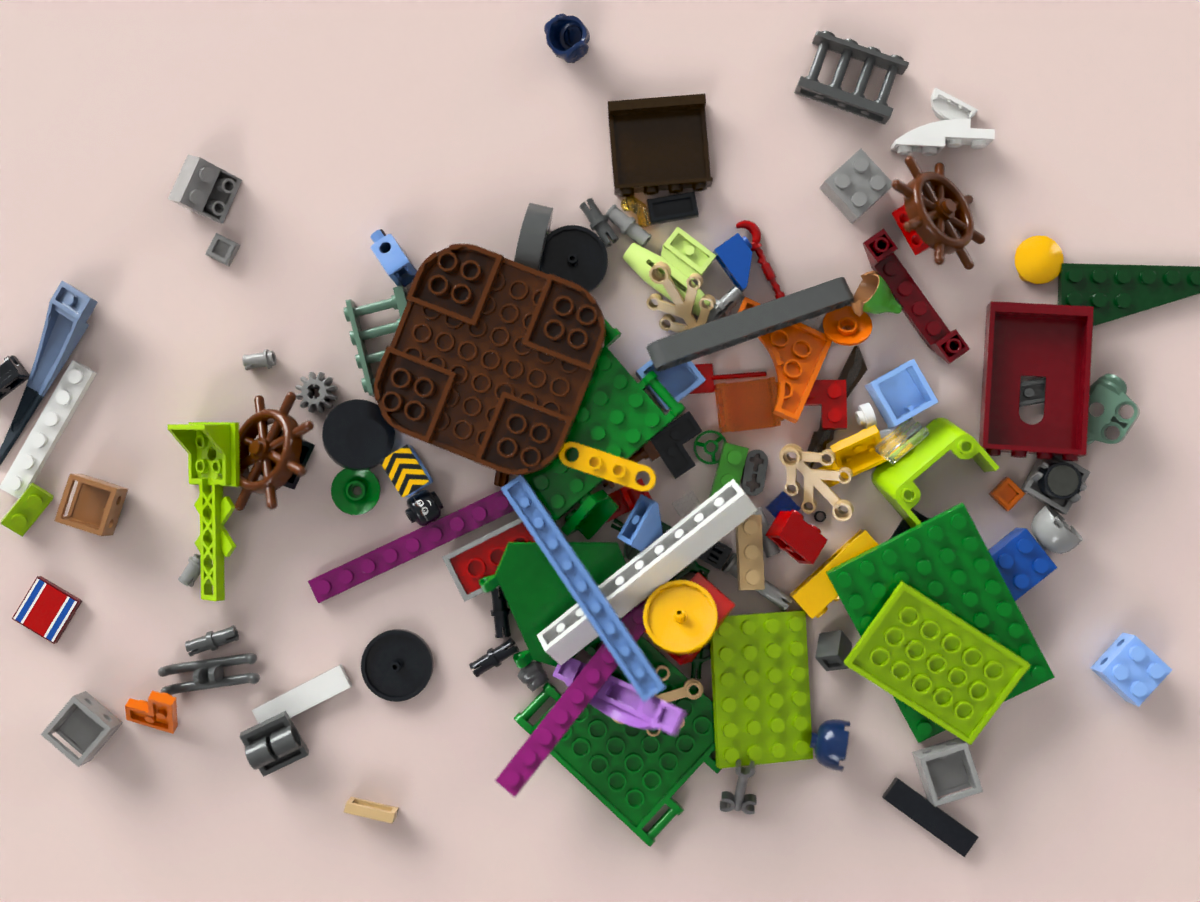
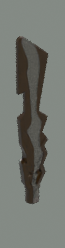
[806,346,867,468]

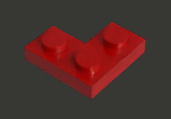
[804,380,847,430]

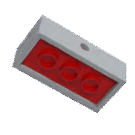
[442,518,536,602]

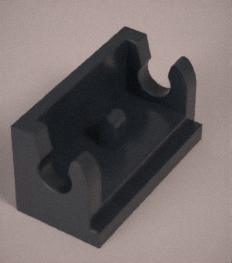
[0,355,30,400]

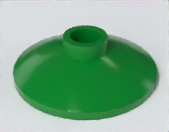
[331,468,381,515]

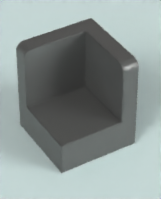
[815,630,852,671]

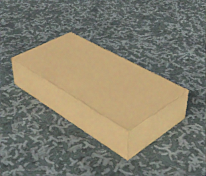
[344,797,398,823]

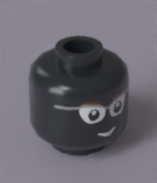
[405,490,443,526]

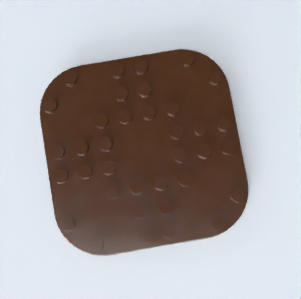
[374,244,606,475]

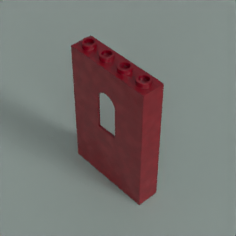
[979,301,1094,461]

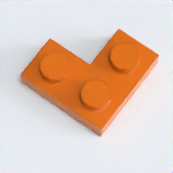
[125,691,178,734]

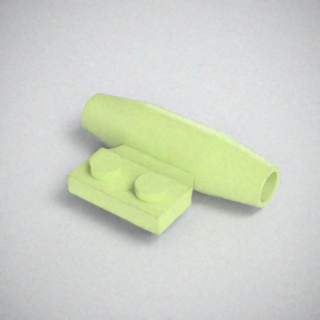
[623,227,716,316]

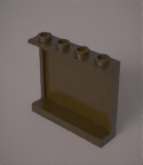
[608,94,713,197]

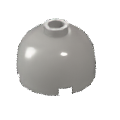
[1031,505,1083,554]

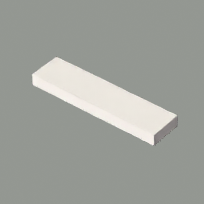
[252,664,352,724]

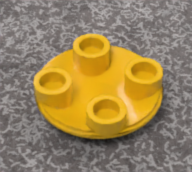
[1015,236,1064,284]

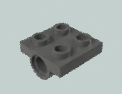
[240,711,309,777]

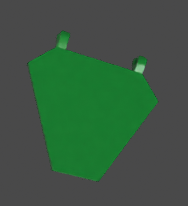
[479,542,626,669]

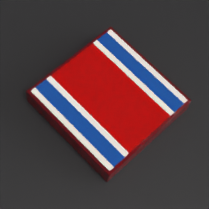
[12,576,82,644]

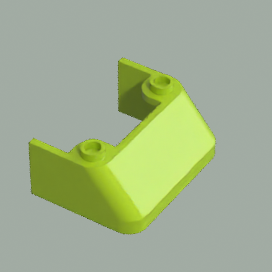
[871,418,1000,528]

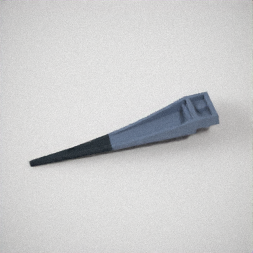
[0,281,98,465]

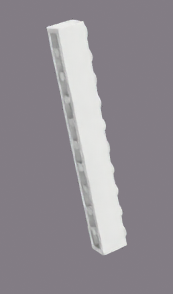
[537,479,758,665]

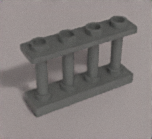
[794,31,909,125]

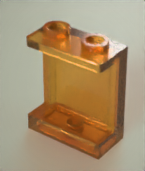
[714,377,784,434]

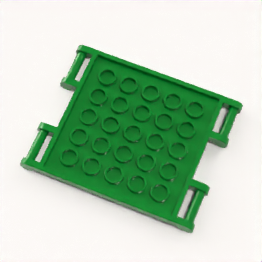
[523,318,686,522]
[514,617,722,847]

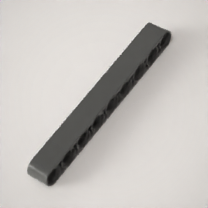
[646,277,855,371]

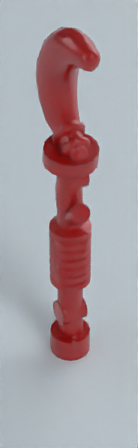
[736,220,785,299]

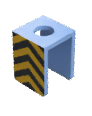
[379,444,433,497]

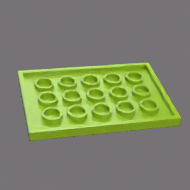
[844,581,1030,745]
[710,610,813,769]

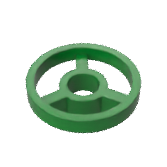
[693,430,727,464]

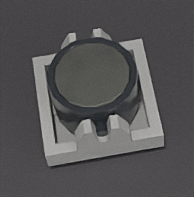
[1021,456,1090,514]

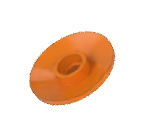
[823,306,872,346]

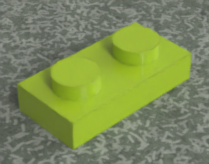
[0,482,54,537]

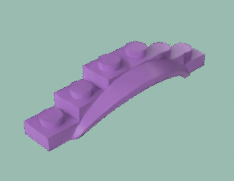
[552,657,687,736]

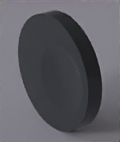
[540,225,608,292]
[322,399,395,471]
[361,629,433,702]

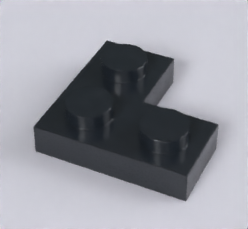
[650,411,702,479]

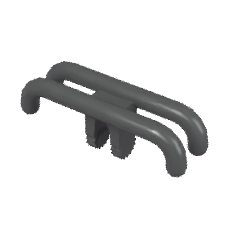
[158,653,260,695]

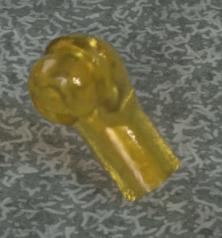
[621,196,651,228]

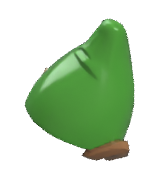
[850,271,902,317]

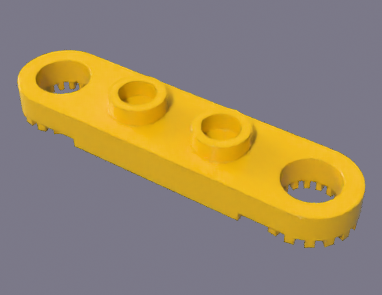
[559,442,656,492]

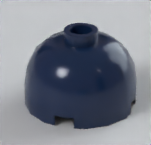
[810,719,850,772]

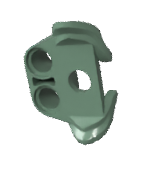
[1087,374,1140,445]

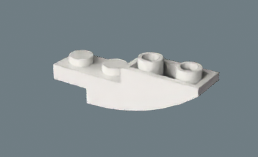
[890,118,995,156]

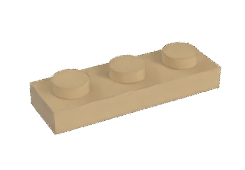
[735,515,765,590]

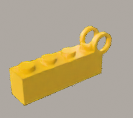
[789,529,879,619]

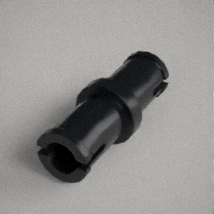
[491,587,511,638]
[469,638,519,677]

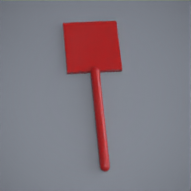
[690,363,767,394]

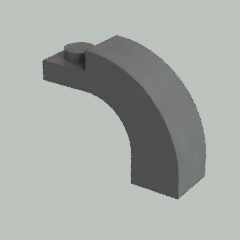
[514,203,553,271]

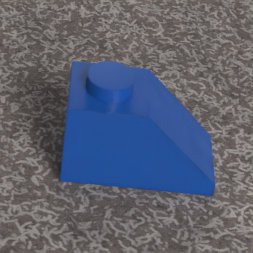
[713,233,753,292]

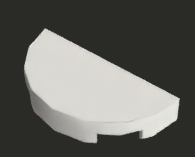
[931,87,978,121]

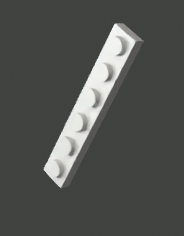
[0,360,97,499]

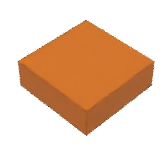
[989,477,1025,511]

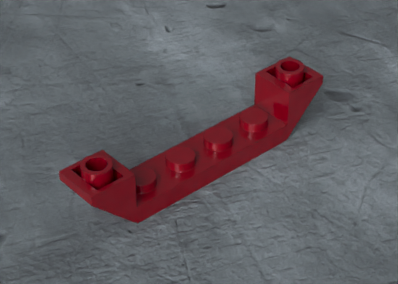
[863,229,970,364]

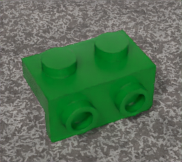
[561,489,619,540]

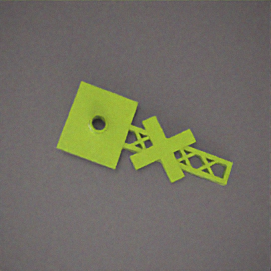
[167,422,240,601]

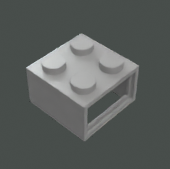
[820,149,892,224]
[41,691,122,767]
[912,737,983,807]

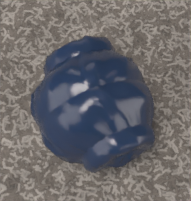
[544,13,590,63]

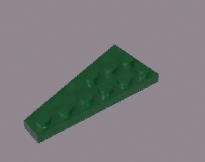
[1058,263,1200,326]

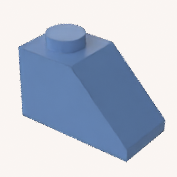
[617,494,663,552]

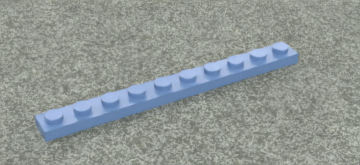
[501,475,666,702]

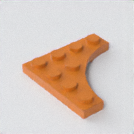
[738,297,832,424]

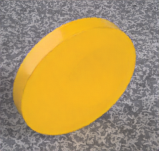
[643,580,718,654]

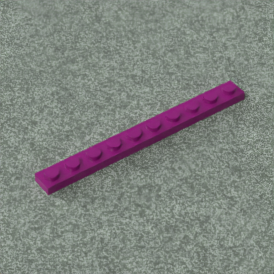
[308,490,515,603]
[495,596,649,797]

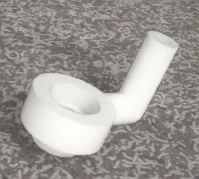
[855,403,898,439]

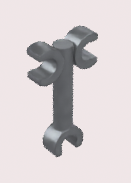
[720,759,757,814]

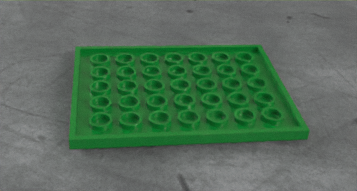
[826,503,1055,743]

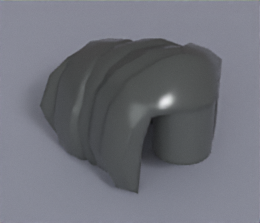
[518,661,549,692]

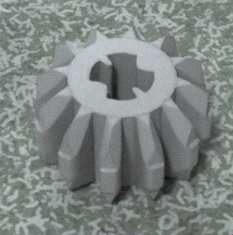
[295,372,338,413]

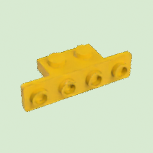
[817,425,912,487]

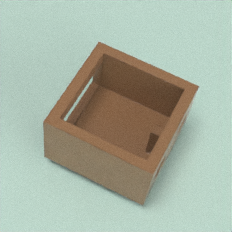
[54,474,128,536]

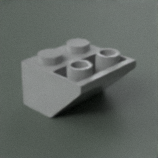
[168,155,242,224]

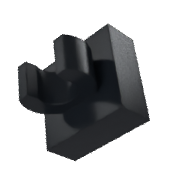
[698,541,732,570]

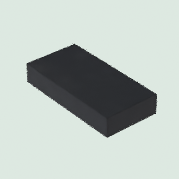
[646,191,699,225]

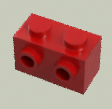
[766,510,827,564]

